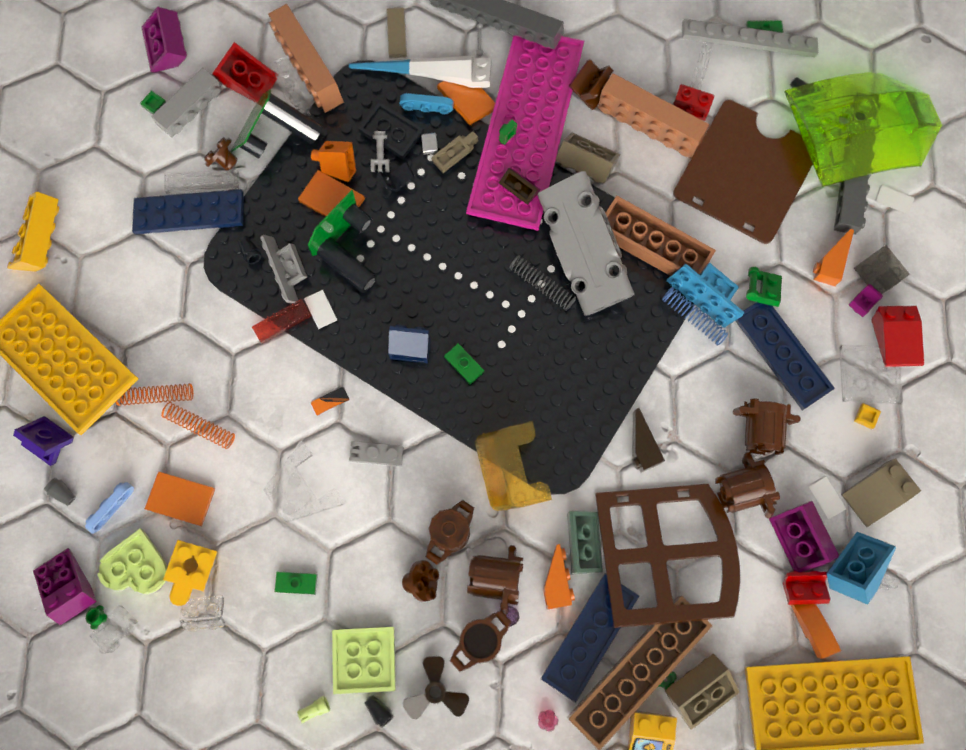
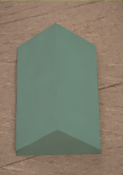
[567,511,603,574]

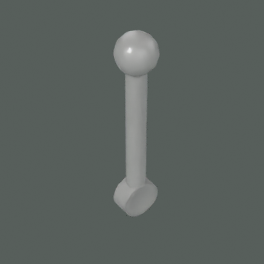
[476,22,483,57]

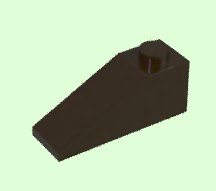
[632,408,665,473]

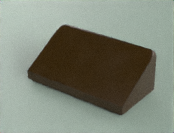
[499,168,541,205]

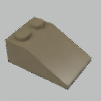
[841,458,921,527]

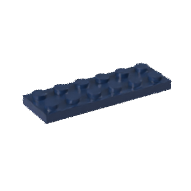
[132,189,244,234]
[735,302,835,411]
[540,574,639,703]

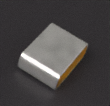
[421,133,438,155]

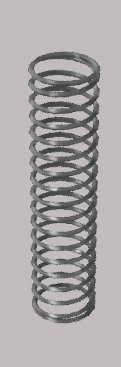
[509,255,576,311]

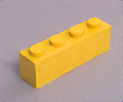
[7,191,59,272]

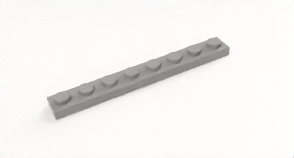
[682,19,818,57]

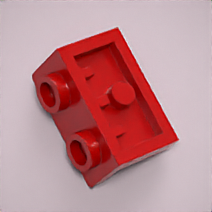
[673,84,715,121]
[783,571,831,605]

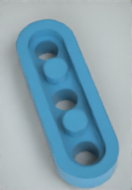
[399,93,454,114]

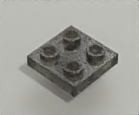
[854,245,910,294]

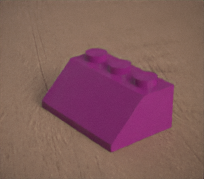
[141,7,187,72]
[769,501,839,572]

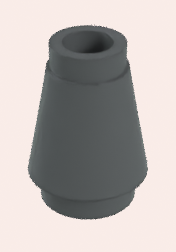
[44,478,76,506]

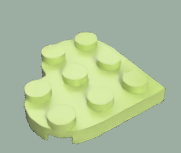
[98,528,167,594]

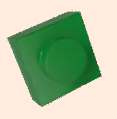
[140,91,166,114]
[499,120,517,145]

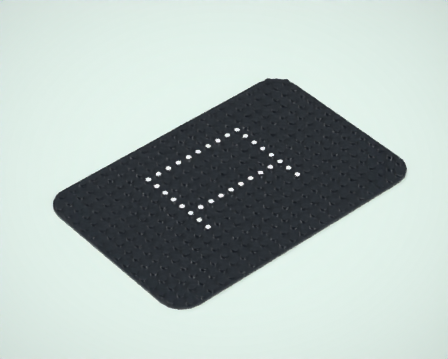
[204,60,694,495]

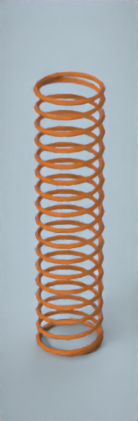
[116,383,194,406]
[161,402,235,449]

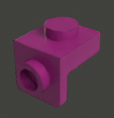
[848,284,883,317]

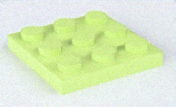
[332,627,396,694]

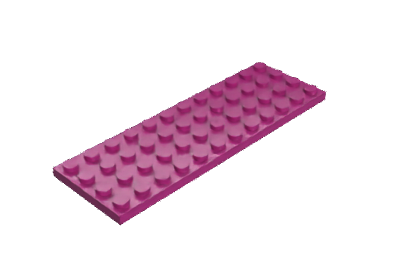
[466,36,584,231]

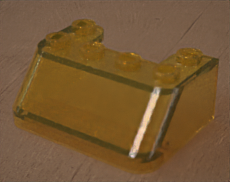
[475,422,552,511]

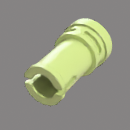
[297,696,330,723]

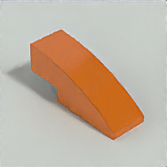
[791,604,841,659]

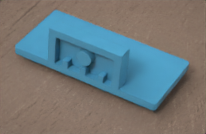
[667,263,744,328]

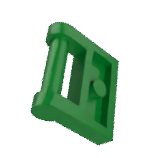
[746,267,782,307]

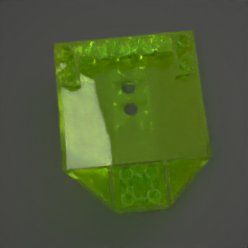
[784,72,942,187]

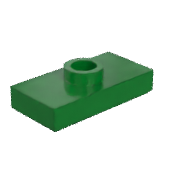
[746,20,783,33]
[444,344,484,384]
[274,572,318,595]

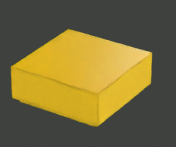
[854,403,881,429]

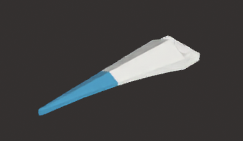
[348,55,492,88]

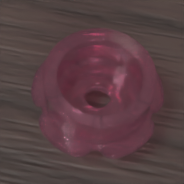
[538,710,558,732]

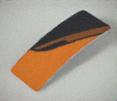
[311,387,349,416]

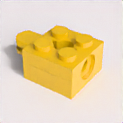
[163,540,217,606]

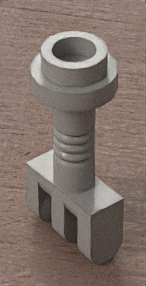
[371,131,390,172]

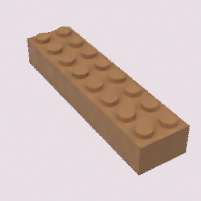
[567,596,713,750]

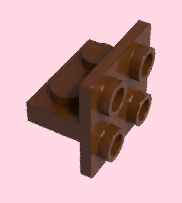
[569,59,614,110]

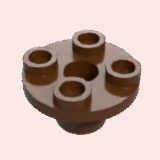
[204,137,238,171]
[402,560,439,602]

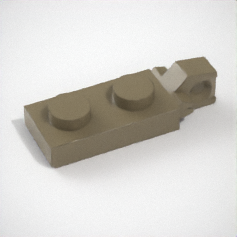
[431,132,478,173]

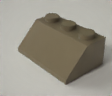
[556,132,621,183]
[665,654,740,730]

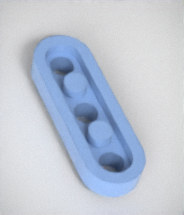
[85,482,134,534]

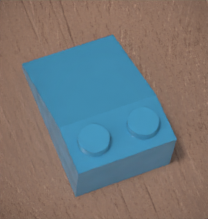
[827,532,896,605]

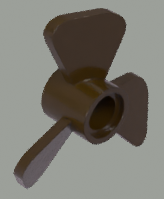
[403,656,469,719]

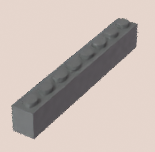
[430,0,564,49]
[834,92,880,235]

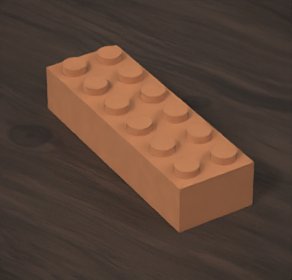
[268,4,344,113]
[598,73,709,159]
[606,195,716,276]

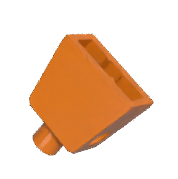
[311,141,356,182]

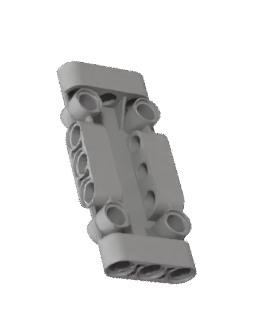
[537,171,635,316]

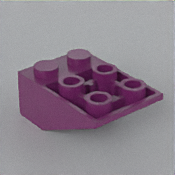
[33,548,96,625]

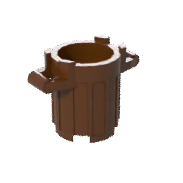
[733,399,801,455]
[715,452,780,519]
[425,500,475,565]
[467,545,524,615]
[449,610,512,672]

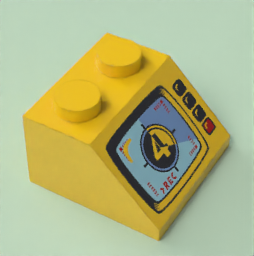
[628,711,677,750]

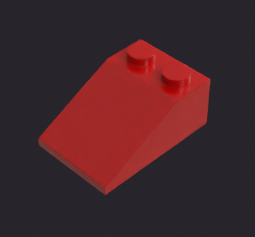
[212,42,279,103]
[871,306,924,367]

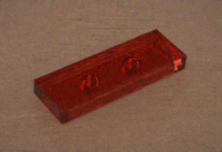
[252,299,312,344]

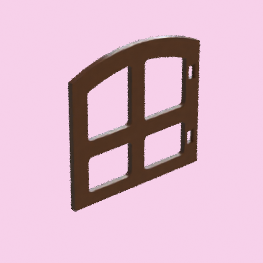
[595,484,740,628]

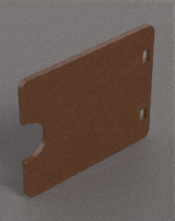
[673,100,821,244]

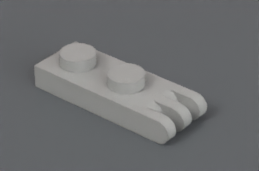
[349,441,404,466]

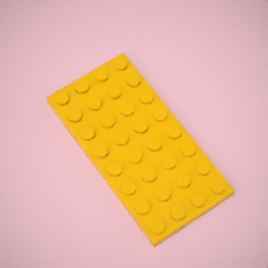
[0,284,139,435]
[745,656,924,750]

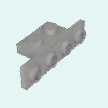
[260,235,307,304]

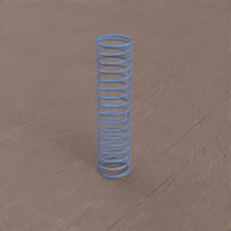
[662,287,728,346]

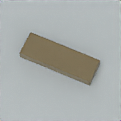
[387,8,407,58]

